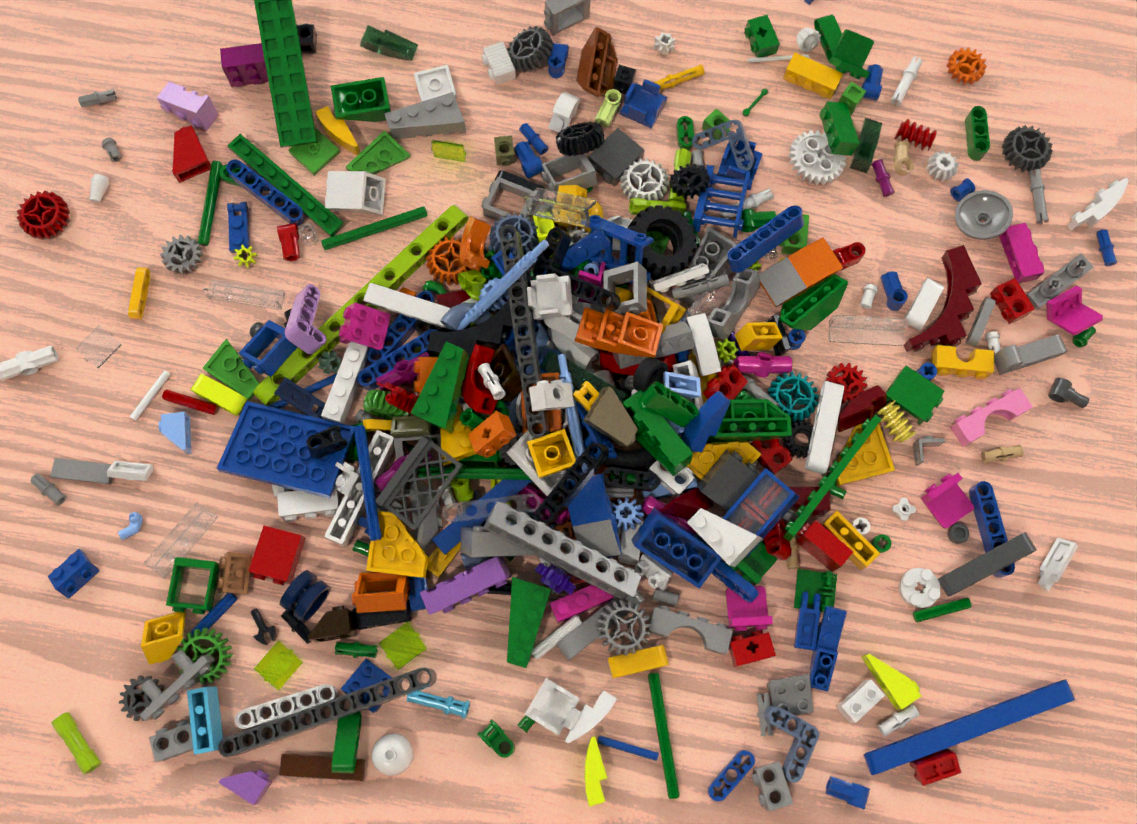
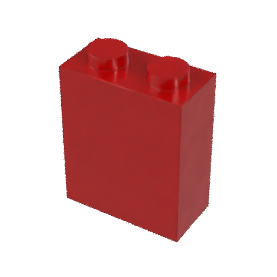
[796,520,854,572]
[248,525,306,586]

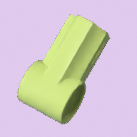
[595,89,621,128]

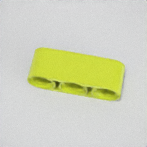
[190,374,248,416]

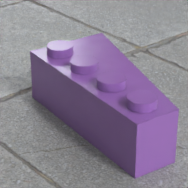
[420,556,512,615]

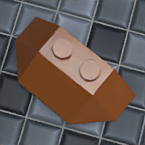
[576,27,618,97]

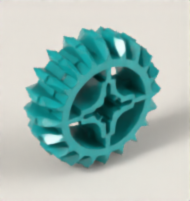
[767,372,819,423]

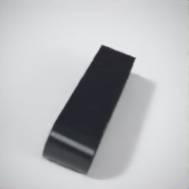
[536,443,609,524]

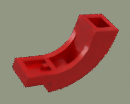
[461,344,497,415]

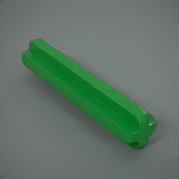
[913,598,972,623]

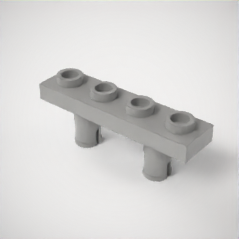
[1027,253,1094,310]
[139,650,215,721]

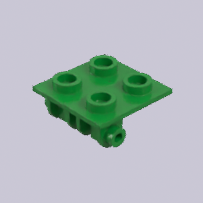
[794,569,837,613]

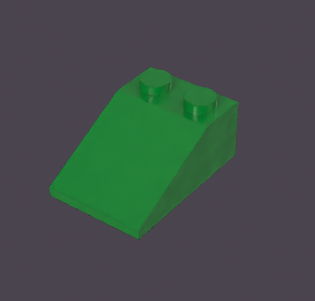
[331,77,391,122]

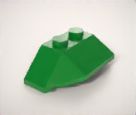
[780,274,848,330]
[714,399,792,441]

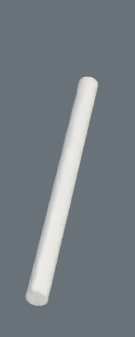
[747,54,809,63]

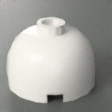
[372,733,414,776]

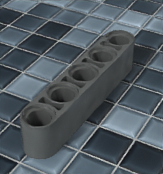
[938,532,1037,597]

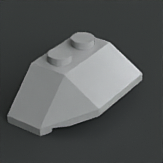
[409,476,443,552]

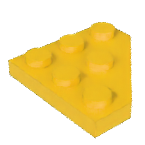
[836,423,895,486]
[686,440,761,479]
[366,511,428,578]

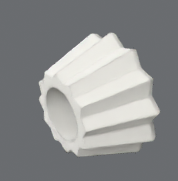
[796,27,821,53]

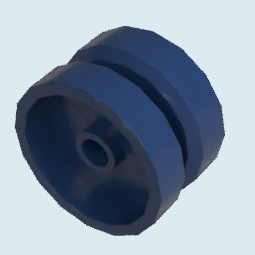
[280,570,331,623]

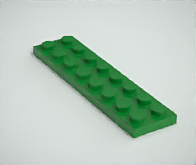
[254,0,317,148]

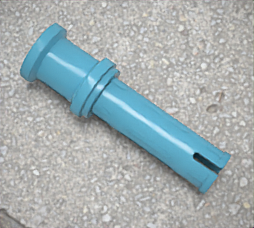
[407,691,470,719]

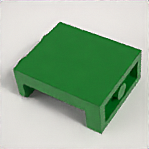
[886,365,945,425]

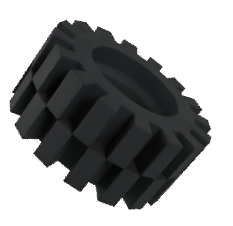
[783,421,813,459]

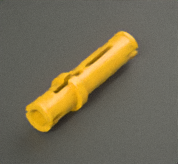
[653,64,705,91]

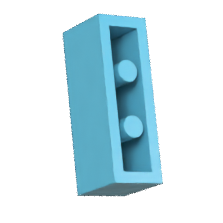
[187,686,223,755]

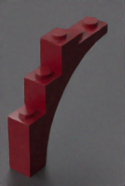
[903,245,982,352]

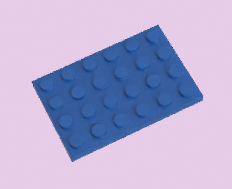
[217,401,355,499]

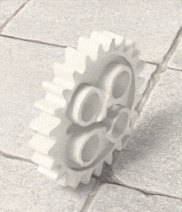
[788,130,847,185]

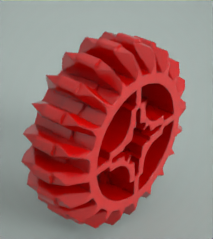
[16,190,70,240]

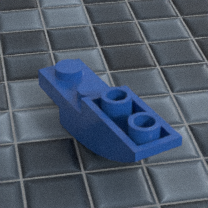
[809,605,847,692]

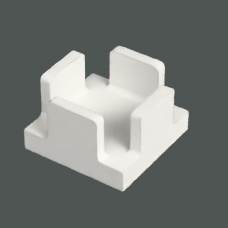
[527,273,573,320]
[525,678,581,735]

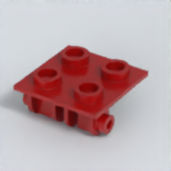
[377,382,419,415]

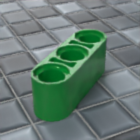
[814,14,842,64]
[965,106,990,161]
[641,382,699,427]
[332,712,362,773]

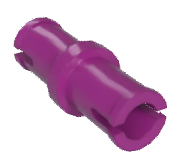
[871,159,895,197]

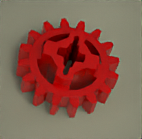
[825,363,868,404]

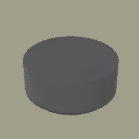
[947,524,969,544]

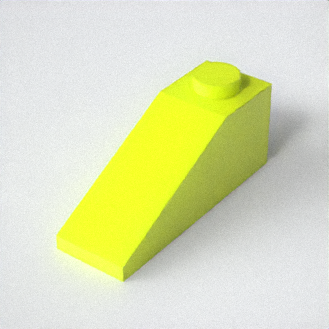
[861,654,922,710]

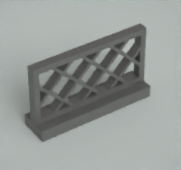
[375,436,463,531]

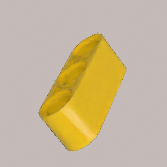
[607,645,669,679]

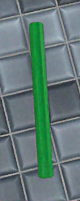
[321,206,428,250]
[418,467,531,480]
[648,673,680,799]

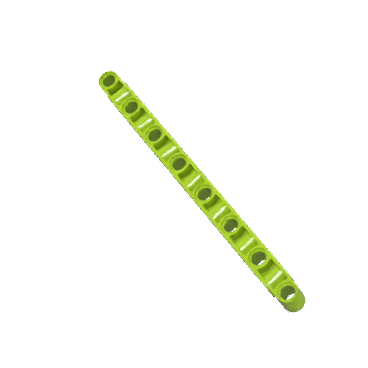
[253,205,469,406]

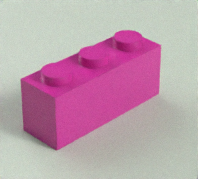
[999,223,1044,283]
[550,585,614,624]

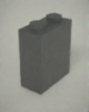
[588,128,645,187]
[697,449,759,511]

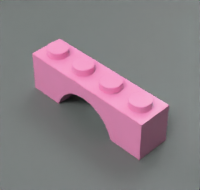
[950,388,1033,447]

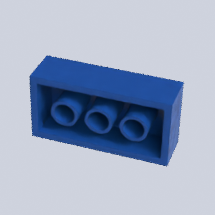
[631,508,722,589]

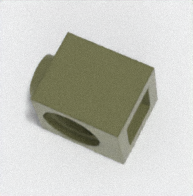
[494,135,515,166]

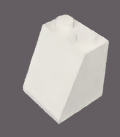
[325,171,386,215]

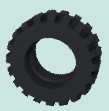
[627,205,697,280]

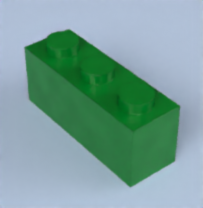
[820,101,860,156]

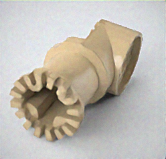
[894,140,914,176]

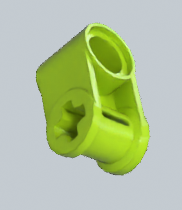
[458,269,486,300]
[451,466,474,502]

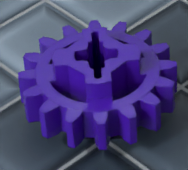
[535,563,576,595]

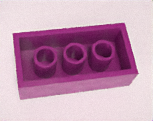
[220,43,269,87]

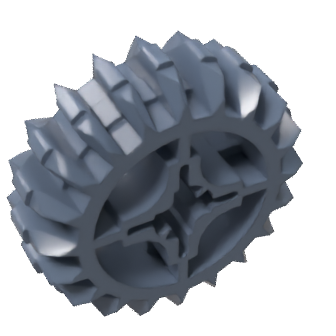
[489,213,539,257]

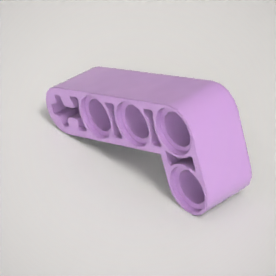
[285,284,326,354]

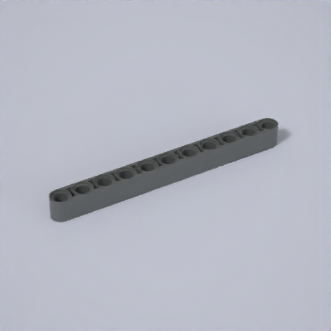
[499,224,549,438]
[218,668,437,757]

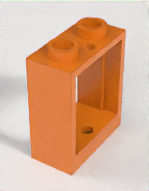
[352,572,410,613]

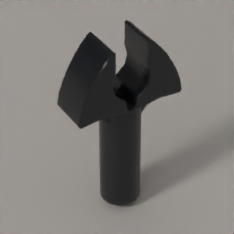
[250,608,276,645]

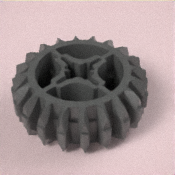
[507,26,553,73]
[1002,125,1053,173]

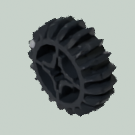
[556,121,605,156]

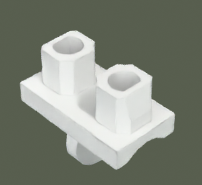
[634,553,672,590]

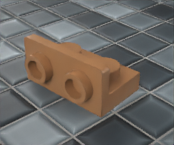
[216,552,252,595]

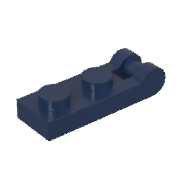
[273,377,325,419]

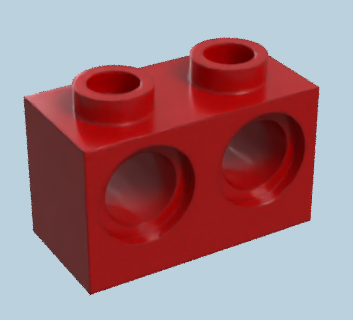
[990,278,1035,324]
[702,365,748,400]
[750,438,793,475]

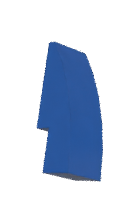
[681,391,731,452]

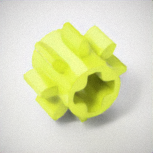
[233,245,258,269]

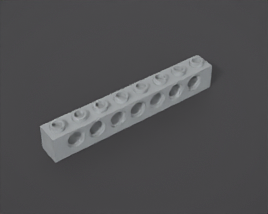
[483,501,641,602]

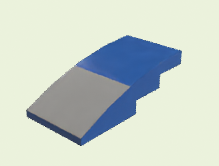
[568,474,622,561]

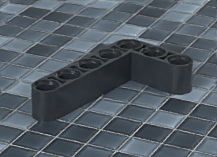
[532,227,621,311]

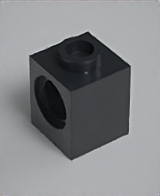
[297,24,317,53]
[613,64,636,94]

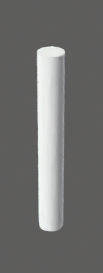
[130,370,171,421]

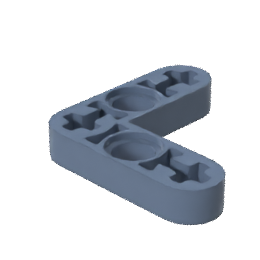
[692,119,755,171]
[764,706,819,783]

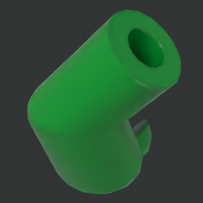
[423,280,447,295]
[825,472,847,500]

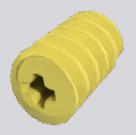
[876,400,916,443]

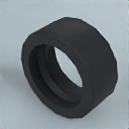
[633,357,668,392]

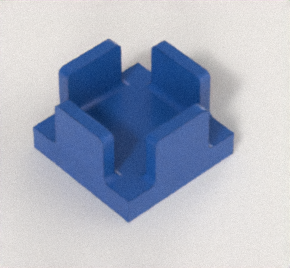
[620,79,667,129]
[717,140,763,182]

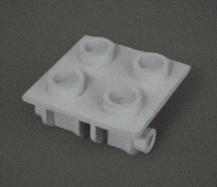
[767,674,814,719]

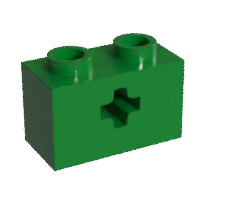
[744,15,780,58]

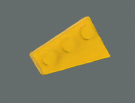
[440,403,476,465]

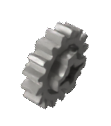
[160,234,203,275]

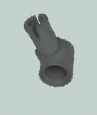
[1048,378,1090,408]

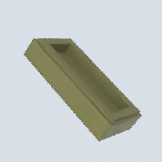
[391,415,431,437]

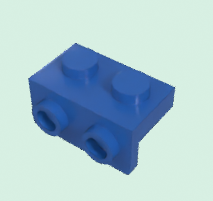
[48,549,100,598]

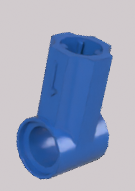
[861,64,883,101]
[514,141,543,179]
[880,271,908,311]
[408,576,428,612]
[825,776,870,810]

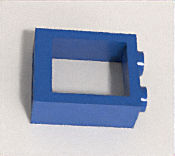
[239,320,297,377]

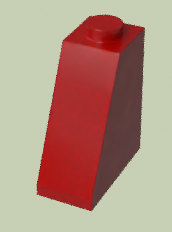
[172,125,211,183]

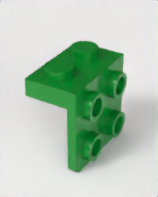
[829,29,874,79]
[726,542,778,586]

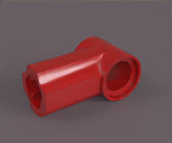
[277,223,300,262]

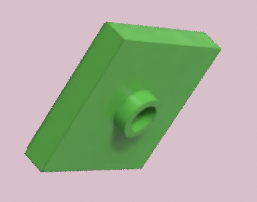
[288,128,340,176]

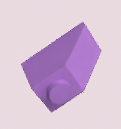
[218,769,273,805]

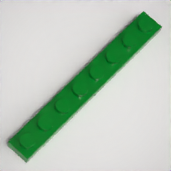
[227,134,345,237]
[784,414,881,542]

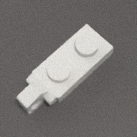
[1038,538,1078,591]

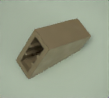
[583,386,638,447]

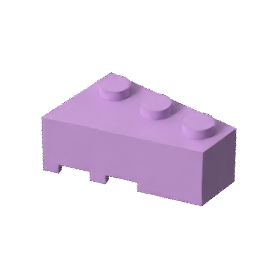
[157,81,219,131]

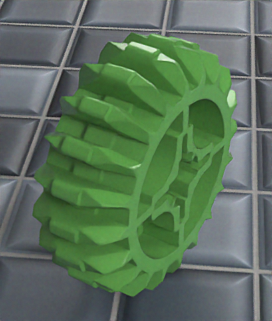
[363,389,411,420]
[176,628,233,684]

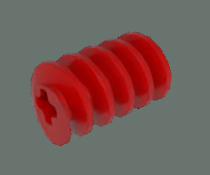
[894,119,937,151]

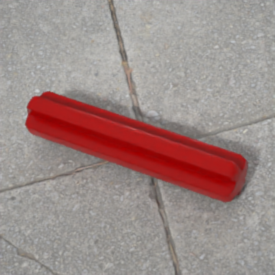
[162,389,218,415]

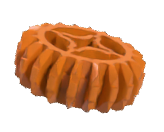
[426,236,473,286]

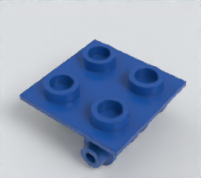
[341,659,392,713]

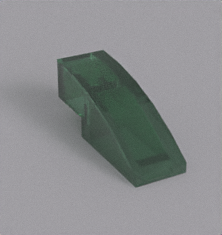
[360,25,418,61]
[850,118,882,173]

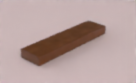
[279,754,366,781]

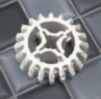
[620,158,669,201]

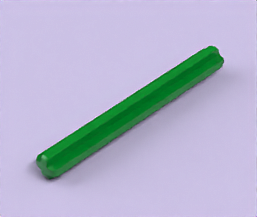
[197,161,223,246]

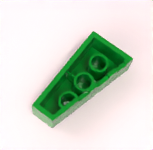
[411,342,470,434]
[622,390,693,476]
[507,577,551,668]

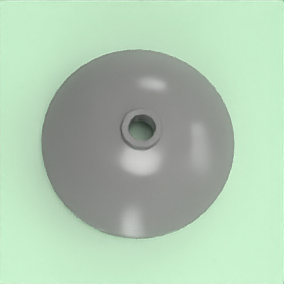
[955,190,1013,240]

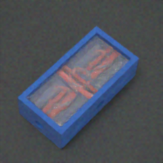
[723,468,800,557]

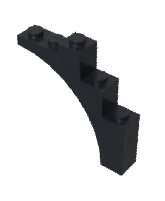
[427,270,534,359]

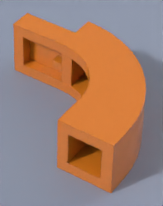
[459,216,491,271]

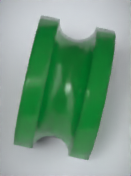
[871,534,891,553]

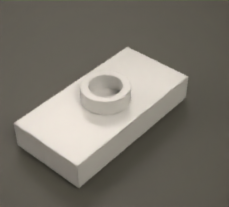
[107,461,154,481]

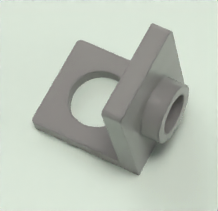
[913,436,945,466]

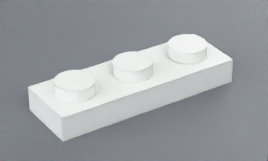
[650,263,709,293]

